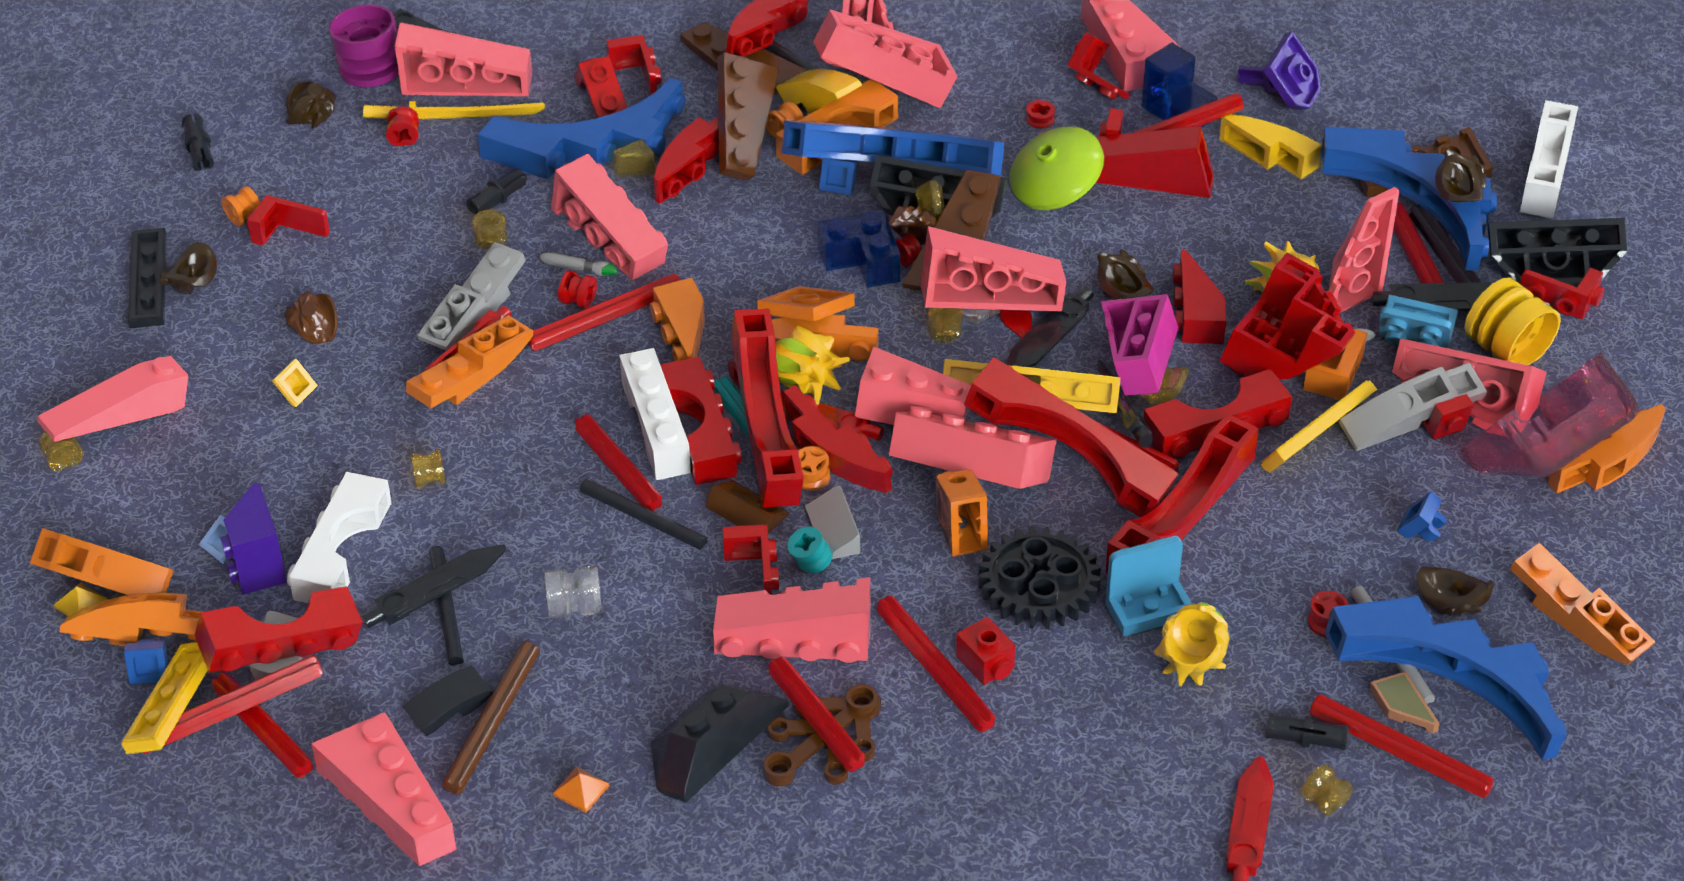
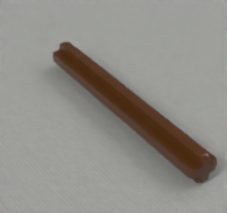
[443,641,540,795]

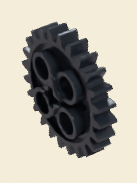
[978,526,1101,629]

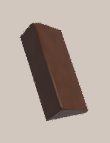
[705,480,790,534]

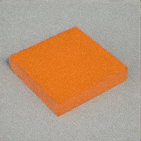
[757,286,855,321]

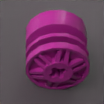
[329,4,399,87]

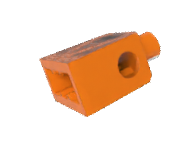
[935,469,988,556]

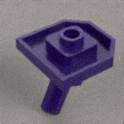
[1237,31,1321,110]

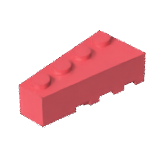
[551,154,668,281]

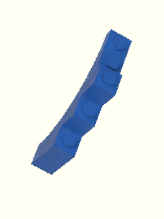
[477,78,686,179]
[782,120,1004,176]
[1321,127,1497,271]
[1325,596,1566,760]

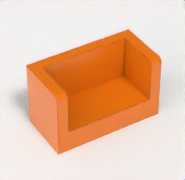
[1303,329,1367,400]

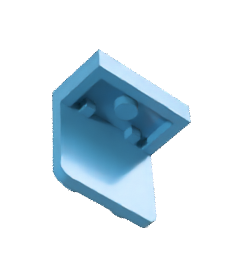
[1379,295,1458,348]
[1105,536,1192,637]

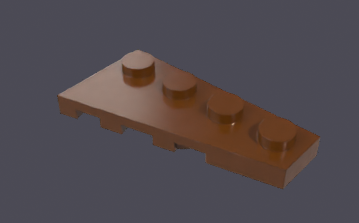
[680,22,807,94]

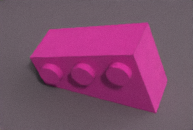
[1101,294,1178,396]

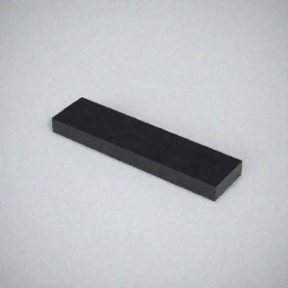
[128,228,167,328]

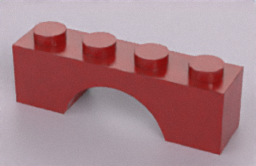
[660,356,742,485]
[1143,369,1292,458]
[194,586,363,673]

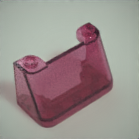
[1460,352,1638,477]

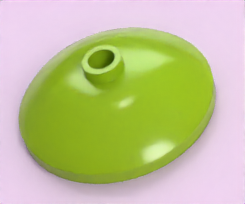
[1009,127,1104,210]

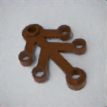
[763,684,881,786]

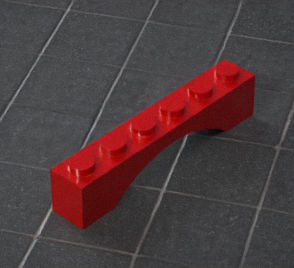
[731,308,804,508]
[964,357,1178,517]
[1105,413,1259,574]

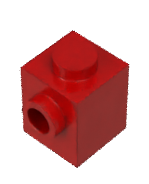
[956,617,1016,685]

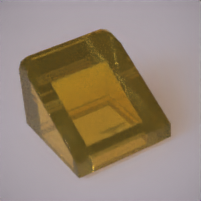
[613,139,655,177]
[916,180,945,219]
[1141,367,1189,406]

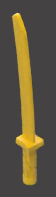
[363,101,545,119]

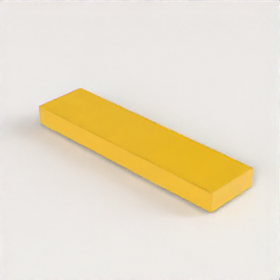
[1261,380,1378,473]
[121,642,208,754]

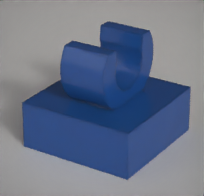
[819,158,857,195]
[1397,491,1447,541]
[124,638,168,685]

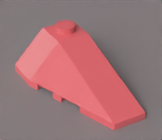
[1328,187,1399,313]
[1392,338,1547,437]
[37,356,188,442]

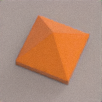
[553,767,609,813]

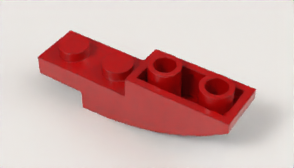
[726,0,808,57]
[654,116,719,204]
[784,385,893,493]

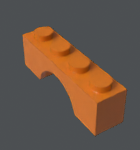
[776,79,898,175]

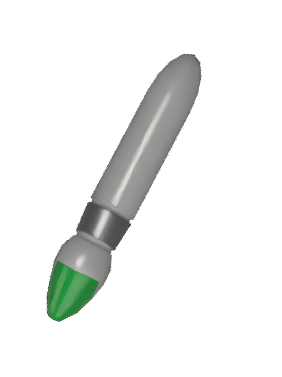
[539,252,618,276]

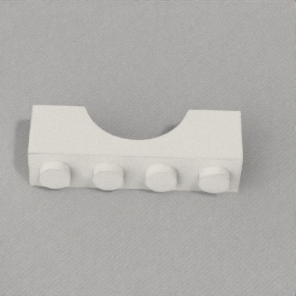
[1520,100,1578,219]
[619,348,691,480]
[287,472,391,603]

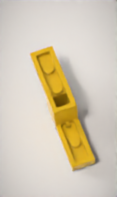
[943,359,1121,413]

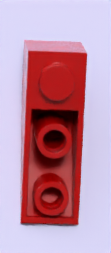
[1173,250,1226,344]

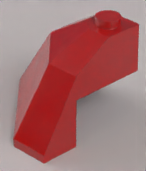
[1219,253,1356,380]

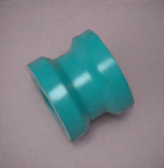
[788,526,833,574]

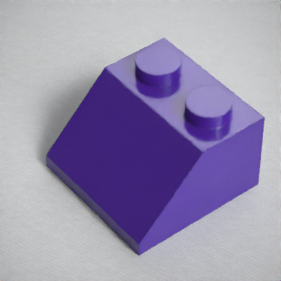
[220,483,287,595]

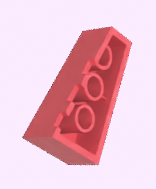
[1081,0,1186,91]
[813,9,958,109]
[395,23,532,96]
[920,226,1066,311]
[889,406,1057,489]
[713,577,870,663]
[311,712,456,866]

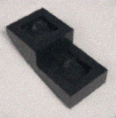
[402,665,493,736]

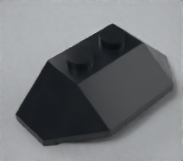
[869,155,1007,227]
[1487,218,1628,287]
[651,684,789,803]

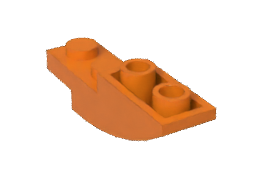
[406,315,533,408]
[772,315,878,361]
[1548,404,1665,494]
[30,528,174,595]
[1510,543,1655,665]
[60,593,203,646]

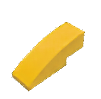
[776,69,862,113]
[1219,114,1322,179]

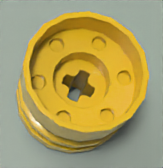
[1464,277,1561,365]

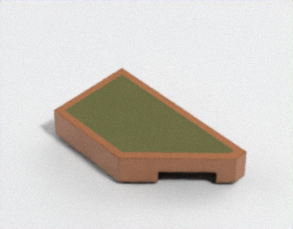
[1369,671,1440,733]

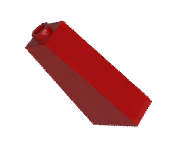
[1096,127,1214,198]

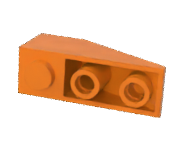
[649,278,705,361]

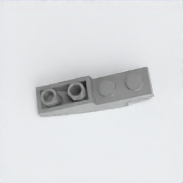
[417,242,526,351]
[1339,362,1487,451]

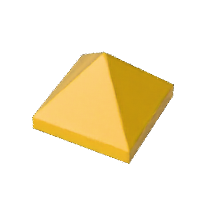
[272,359,318,407]
[53,582,108,616]

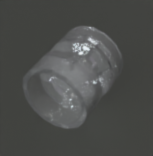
[544,565,602,620]

